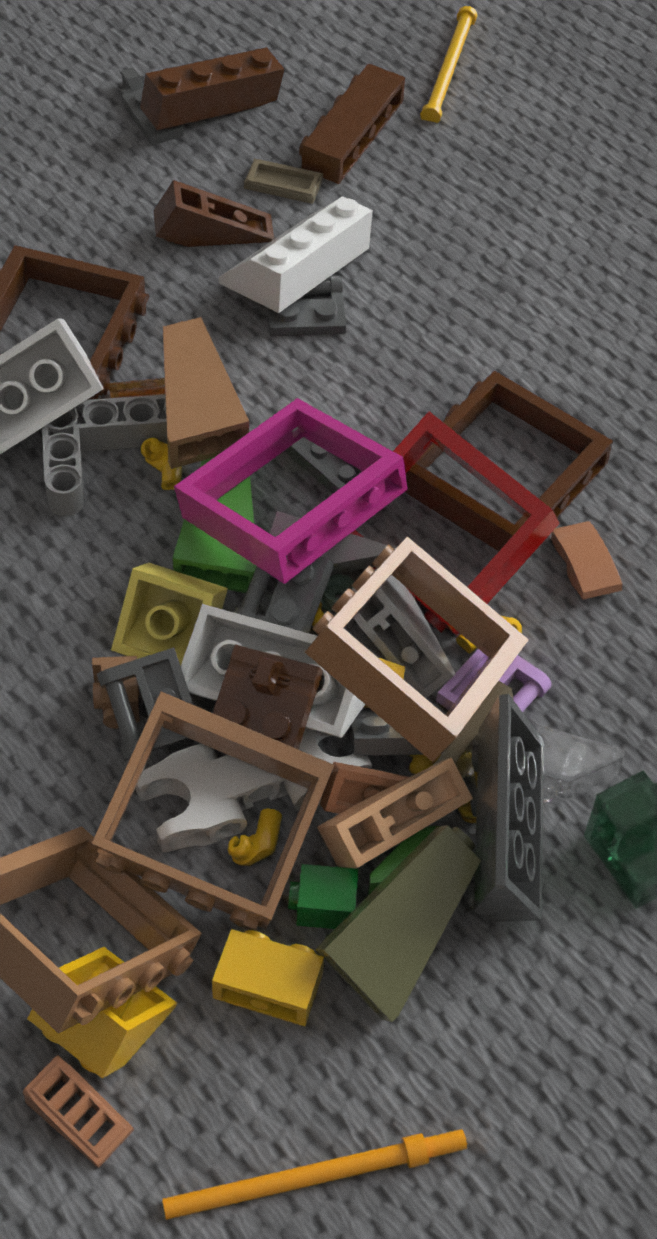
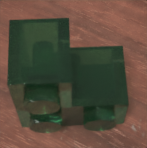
[584,770,657,909]

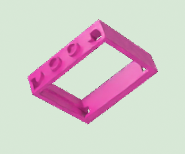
[174,398,408,584]

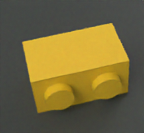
[212,929,324,1026]

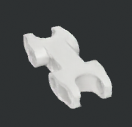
[136,728,372,852]

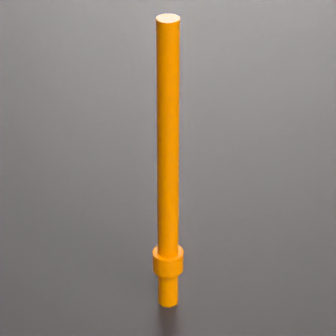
[162,1129,467,1220]

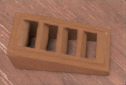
[23,1055,134,1168]

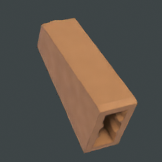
[163,317,249,469]

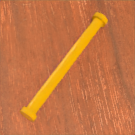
[420,6,477,123]

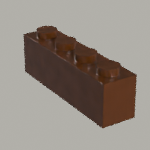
[140,47,284,130]
[299,63,405,184]

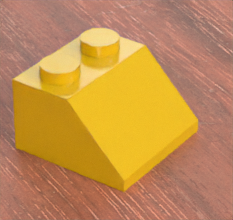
[27,947,177,1079]

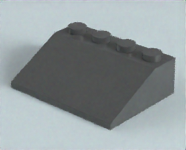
[468,694,544,922]

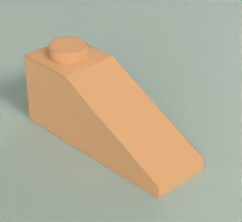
[317,757,473,868]

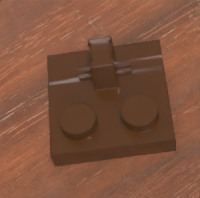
[213,644,323,750]

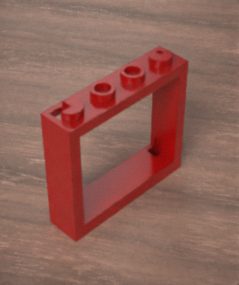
[350,411,560,636]

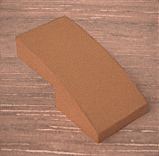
[551,521,622,600]

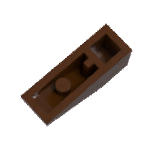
[153,180,274,247]

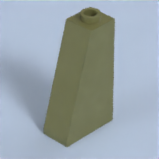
[315,825,481,1022]

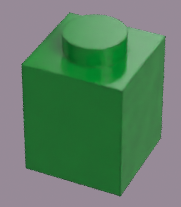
[288,864,358,929]

